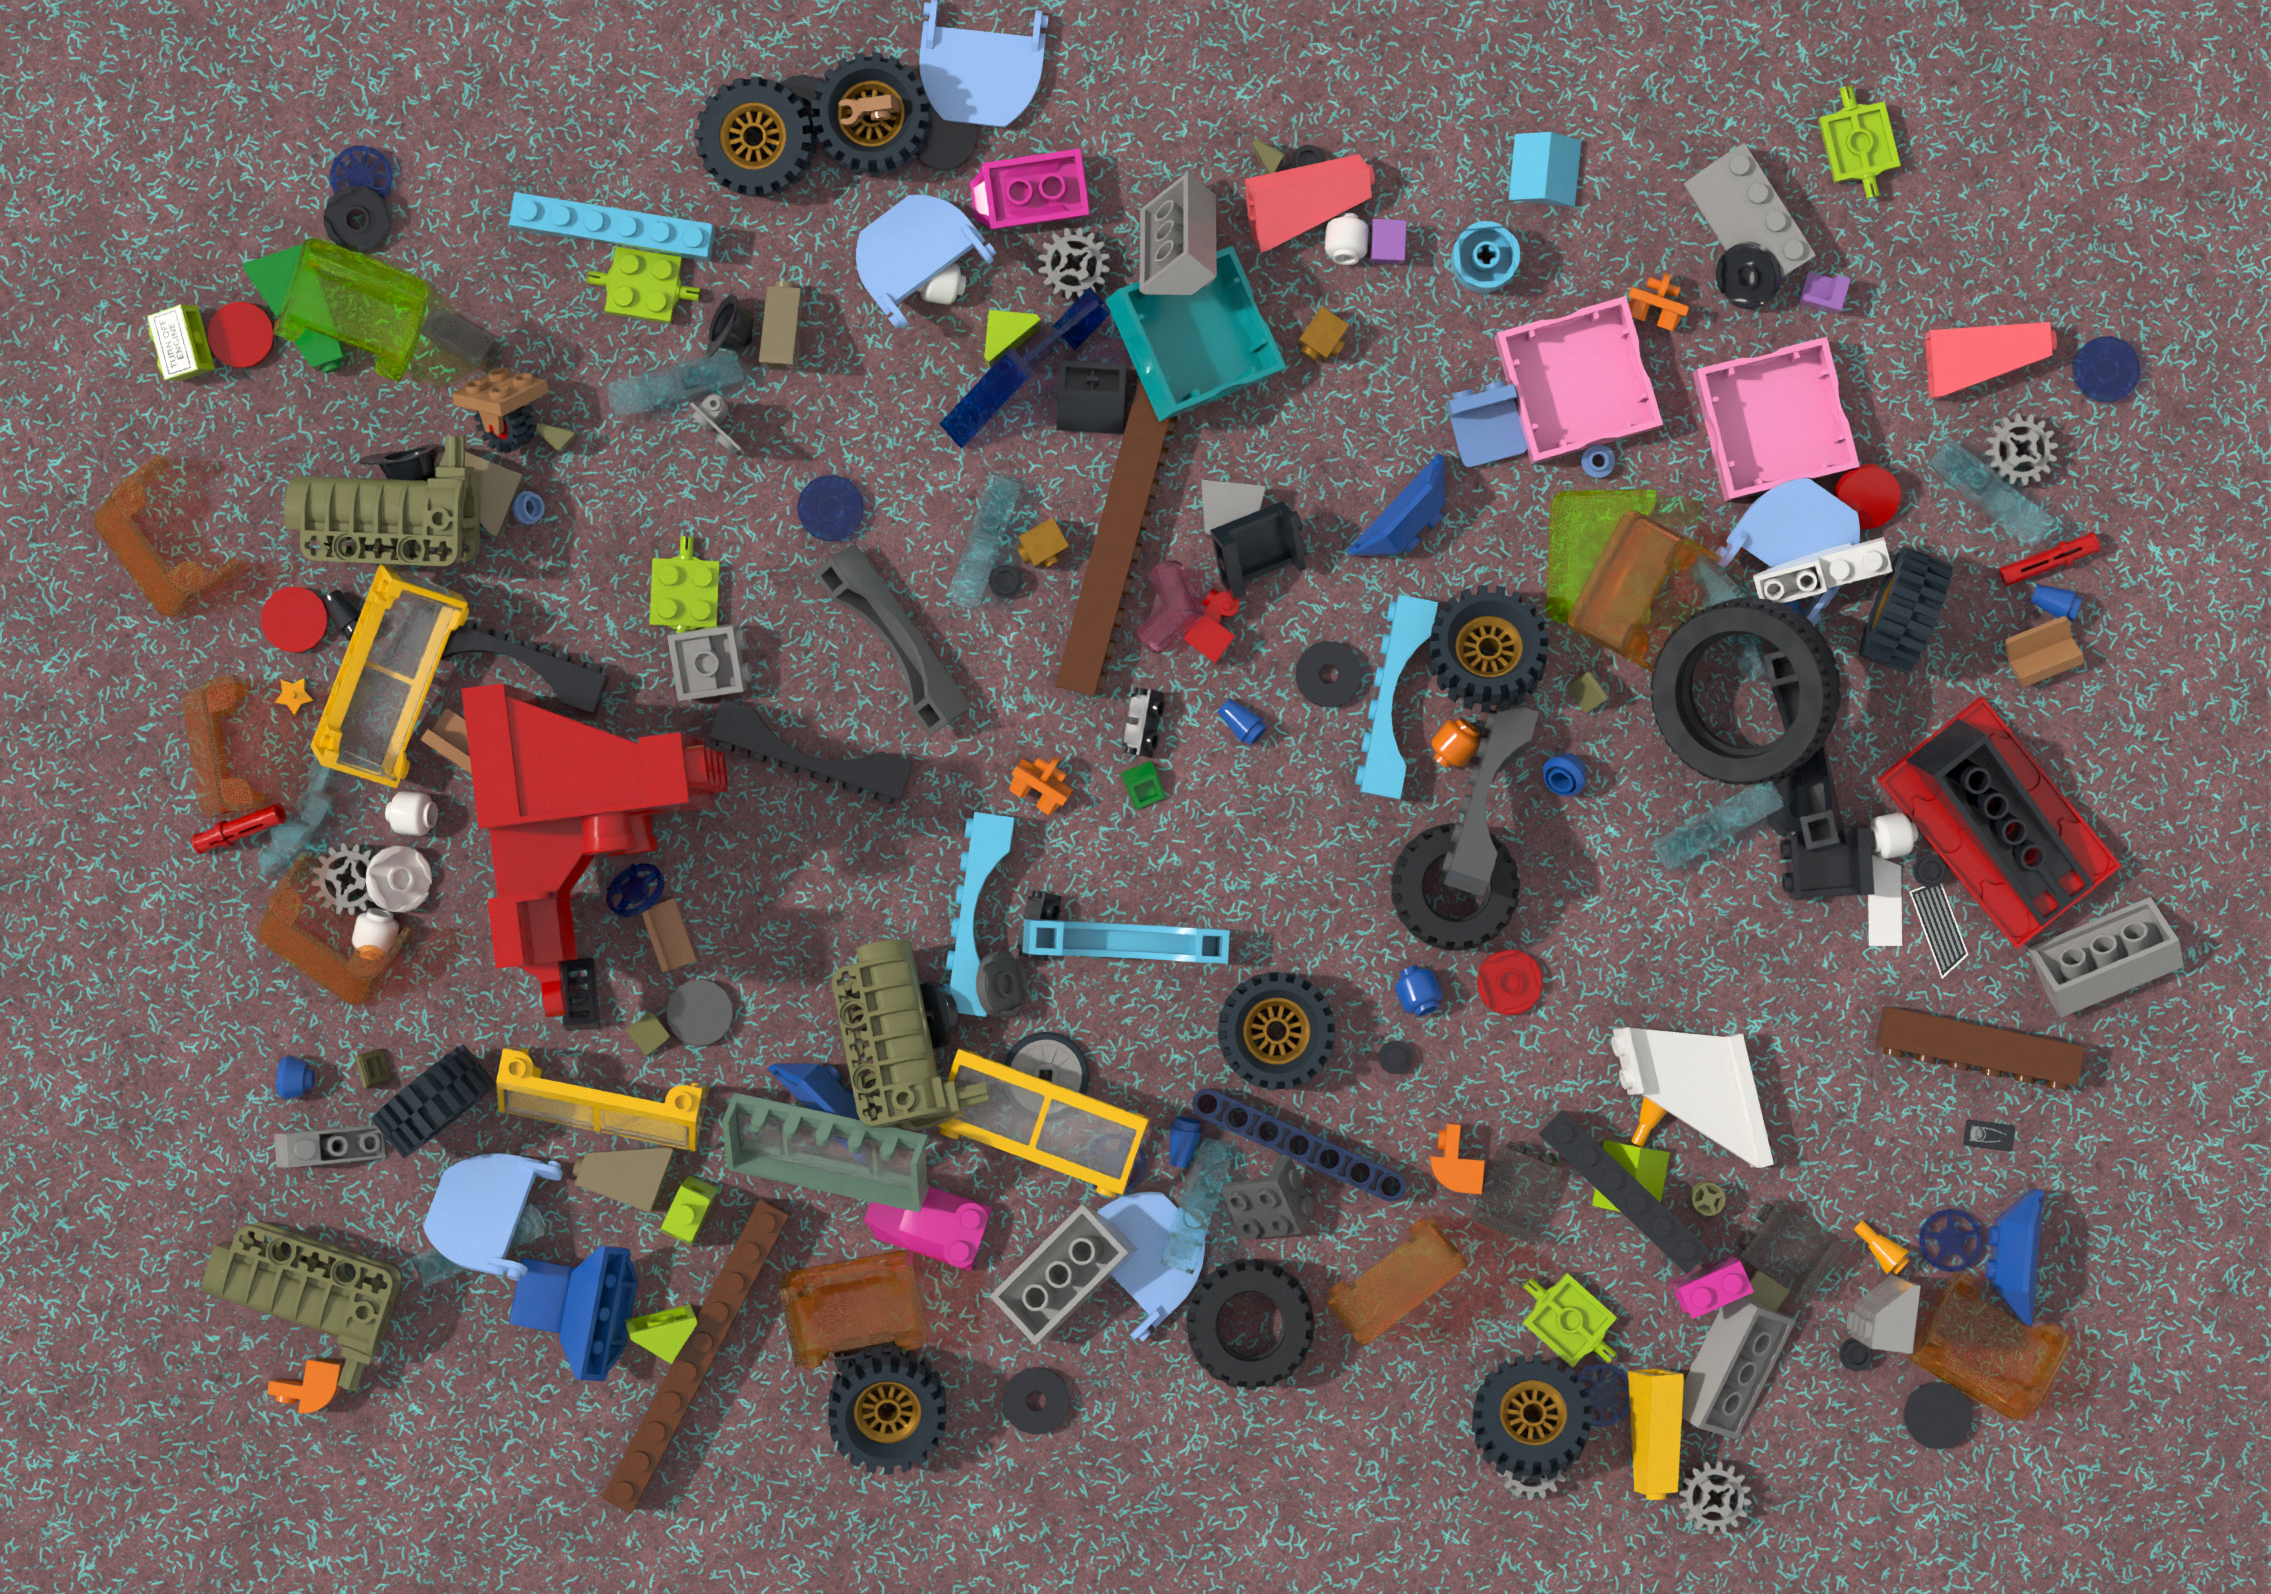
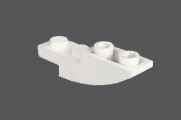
[1753,537,1893,603]

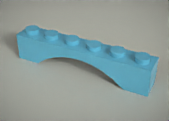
[509,192,716,262]
[1355,595,1438,800]
[944,812,1015,1017]
[1023,919,1230,964]

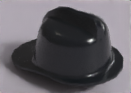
[706,294,753,358]
[359,444,439,481]

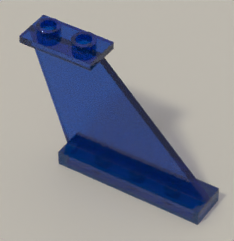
[939,287,1111,449]

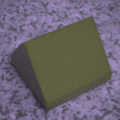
[355,1048,392,1088]

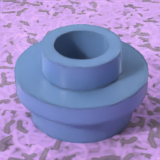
[1581,445,1615,478]
[512,491,544,525]

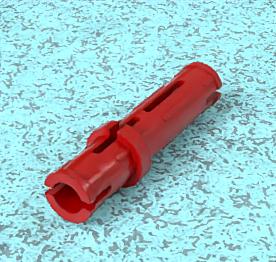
[1998,532,2101,587]
[191,803,286,855]

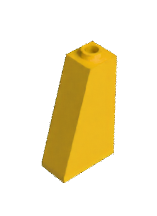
[1628,1368,1684,1500]

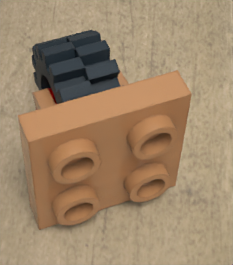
[452,368,549,453]

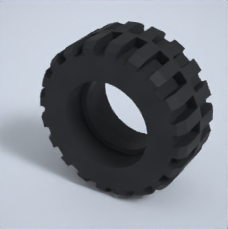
[1390,823,1521,951]
[1186,1258,1315,1390]

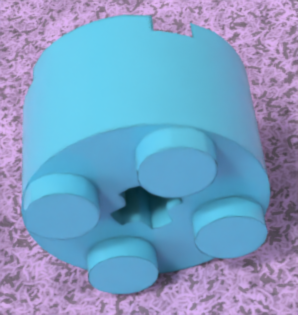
[1451,221,1520,293]

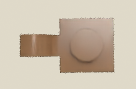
[839,95,901,126]

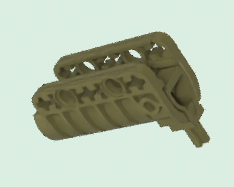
[284,436,480,566]
[832,940,990,1131]
[202,1221,403,1391]

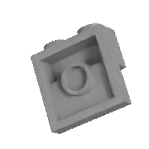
[667,623,752,701]

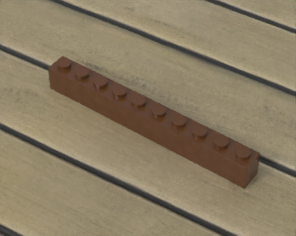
[1055,378,1178,697]
[601,1198,791,1514]

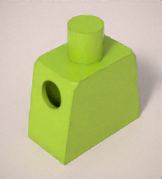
[661,1175,719,1247]

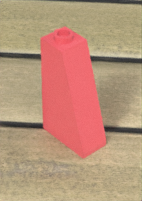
[1245,154,1375,253]
[1925,322,2057,400]

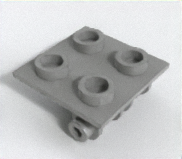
[690,394,746,456]

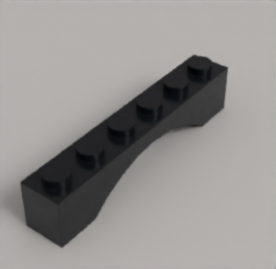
[403,607,609,714]
[1764,651,1848,853]
[709,699,914,804]
[1539,1110,1710,1275]

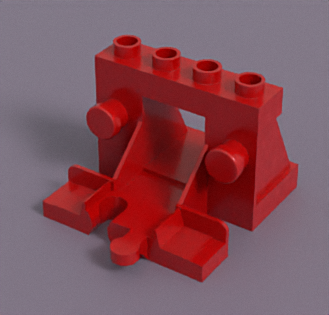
[461,683,728,1018]

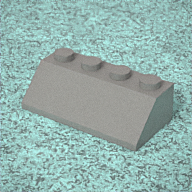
[1683,143,1816,284]
[1139,172,1217,295]
[2028,897,2184,1018]
[990,1203,1138,1345]
[1846,1274,1921,1354]
[1682,1296,1796,1440]

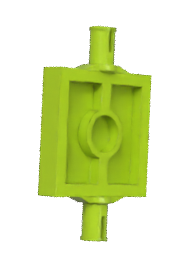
[1818,85,1901,199]
[586,247,701,324]
[649,536,720,633]
[1522,1272,1617,1368]

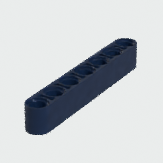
[1192,1088,1406,1202]

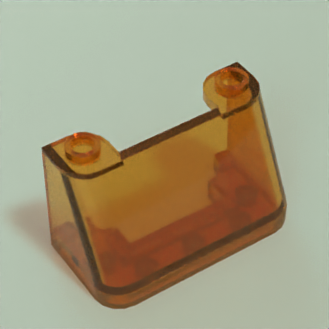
[182,675,268,818]
[779,1250,928,1369]
[1907,1271,2073,1421]

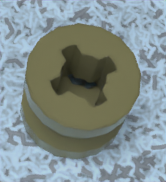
[1689,1181,1726,1216]

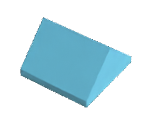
[1508,132,1581,207]

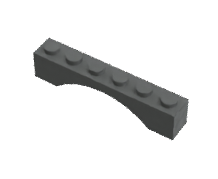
[813,544,972,736]
[1442,702,1539,897]

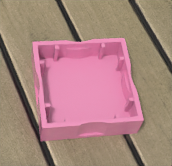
[1494,296,1663,465]
[1692,337,1860,502]

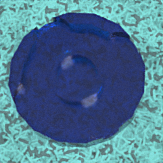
[2072,336,2140,403]
[797,475,864,542]

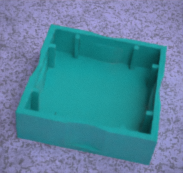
[1105,246,1286,422]

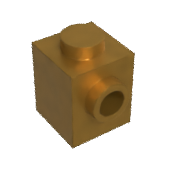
[1298,307,1349,362]
[1016,517,1070,569]

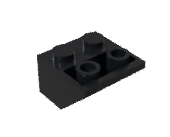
[1056,360,1127,435]

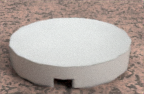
[366,846,432,912]

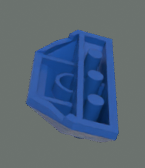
[1346,453,1445,557]
[768,1063,869,1163]
[1985,1188,2044,1325]
[559,1246,638,1381]

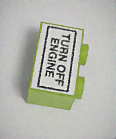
[147,305,215,381]

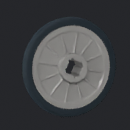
[1002,1032,1090,1120]

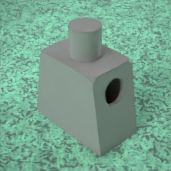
[1201,480,1265,537]

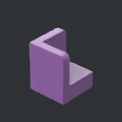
[1370,219,1406,265]
[1798,272,1850,315]

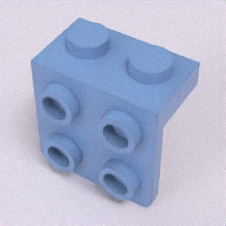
[1447,381,1527,468]

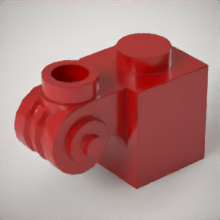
[1182,588,1239,664]

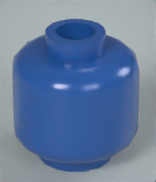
[1394,965,1444,1017]

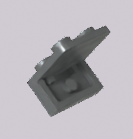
[1220,1156,1315,1240]

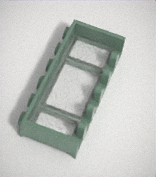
[722,1092,930,1213]

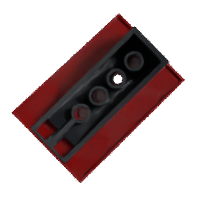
[1877,696,2122,949]

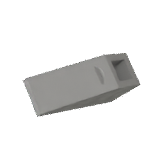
[274,1125,386,1168]

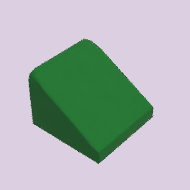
[1121,761,1166,810]

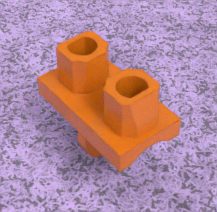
[1627,272,1689,331]
[1009,756,1074,815]

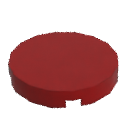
[207,301,275,368]
[1834,463,1901,530]
[261,587,329,653]
[1476,949,1543,1015]

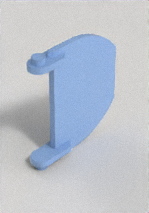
[919,0,1049,128]
[856,195,997,329]
[1714,477,1860,626]
[423,1153,563,1281]
[1097,1192,1205,1341]

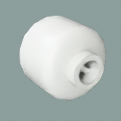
[1325,213,1369,265]
[916,262,966,305]
[385,791,438,836]
[1869,813,1918,859]
[352,908,399,960]

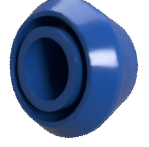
[1542,753,1586,796]
[276,1055,315,1100]

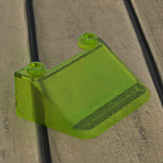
[273,238,430,382]
[1546,489,1656,627]

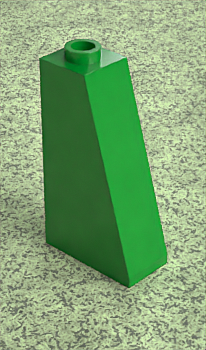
[242,243,348,374]

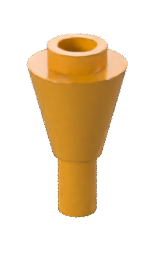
[1631,1096,1667,1147]
[1854,1220,1910,1275]

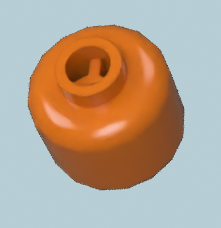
[1431,718,1480,768]

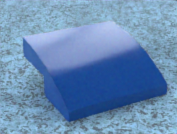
[509,1257,577,1333]

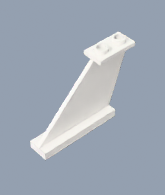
[1611,1027,1774,1168]

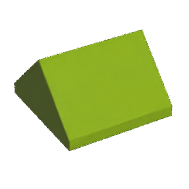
[984,310,1042,369]
[1592,1140,1670,1212]
[625,1304,697,1364]

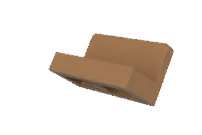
[2005,616,2084,688]
[420,709,472,774]
[640,898,697,973]

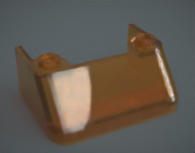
[94,454,248,618]
[1568,510,1721,672]
[257,853,419,1006]
[1325,1215,1468,1347]

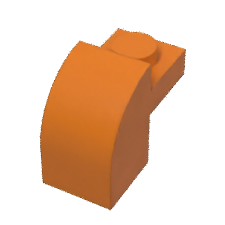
[1429,1122,1485,1194]
[267,1357,345,1413]

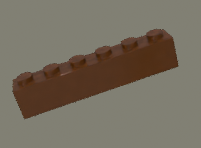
[1875,1006,2085,1091]

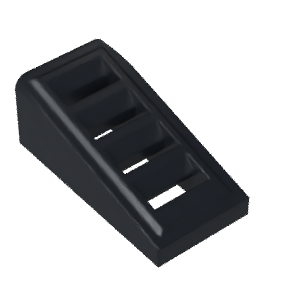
[561,958,600,1031]

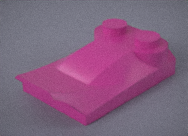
[969,148,1091,230]
[864,1186,992,1271]

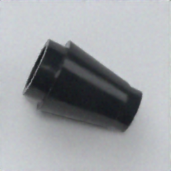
[323,589,361,640]

